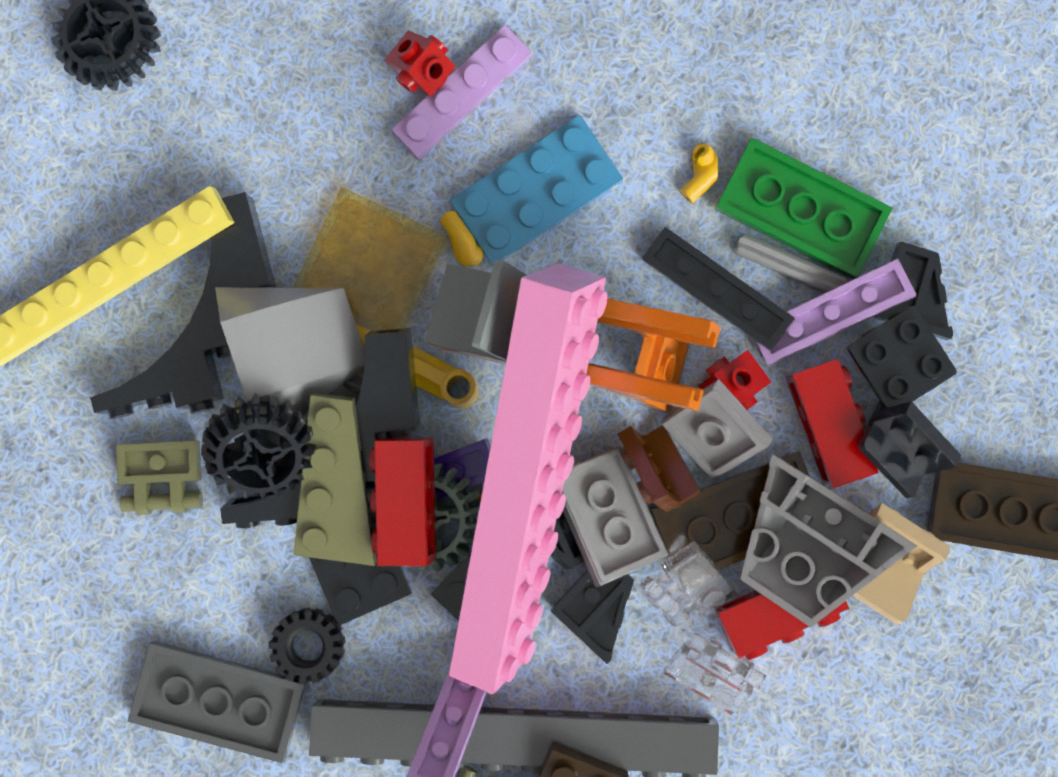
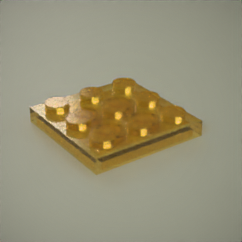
[293,187,448,331]

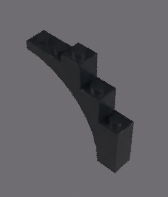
[90,192,276,419]
[220,328,420,528]

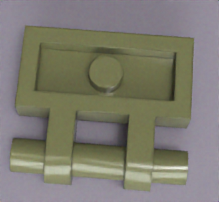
[116,441,203,515]

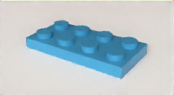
[450,114,623,266]

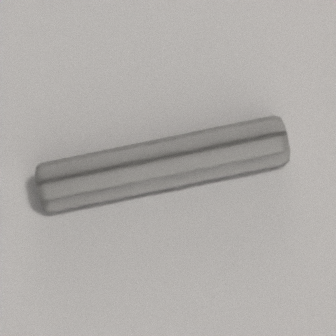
[734,234,847,293]

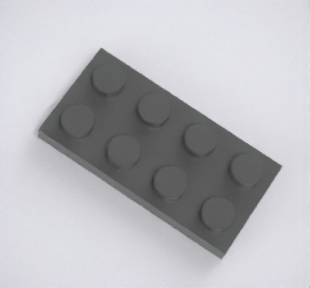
[127,641,306,763]

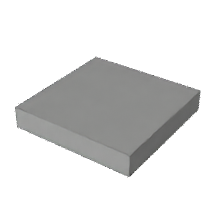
[660,379,773,480]

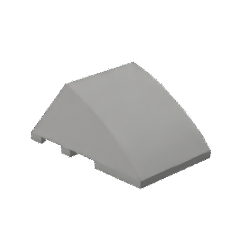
[215,287,365,414]
[740,454,917,627]

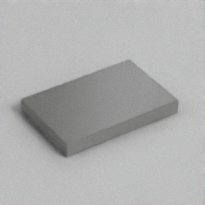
[562,445,669,587]

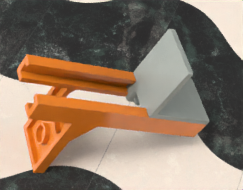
[425,260,721,413]

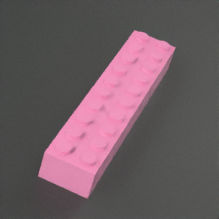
[449,263,608,694]

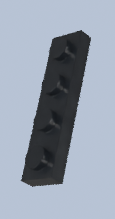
[642,227,795,352]

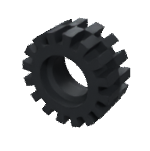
[269,608,346,685]

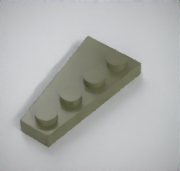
[294,393,377,566]

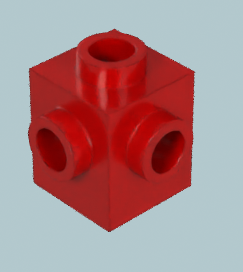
[384,30,456,97]
[698,350,771,410]

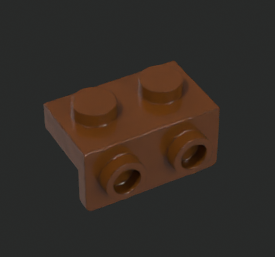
[617,426,700,512]

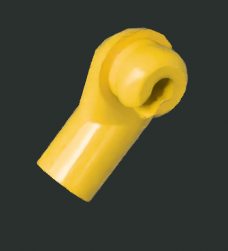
[679,143,718,204]
[440,211,483,267]

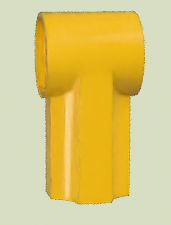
[413,347,479,409]

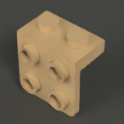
[853,503,950,624]

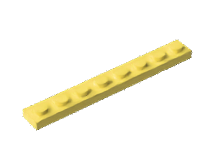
[0,186,235,367]

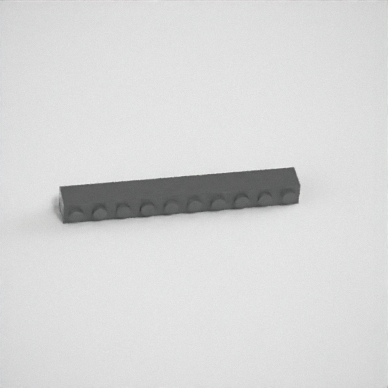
[309,699,719,777]

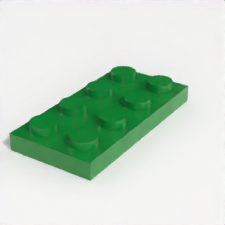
[714,137,893,279]

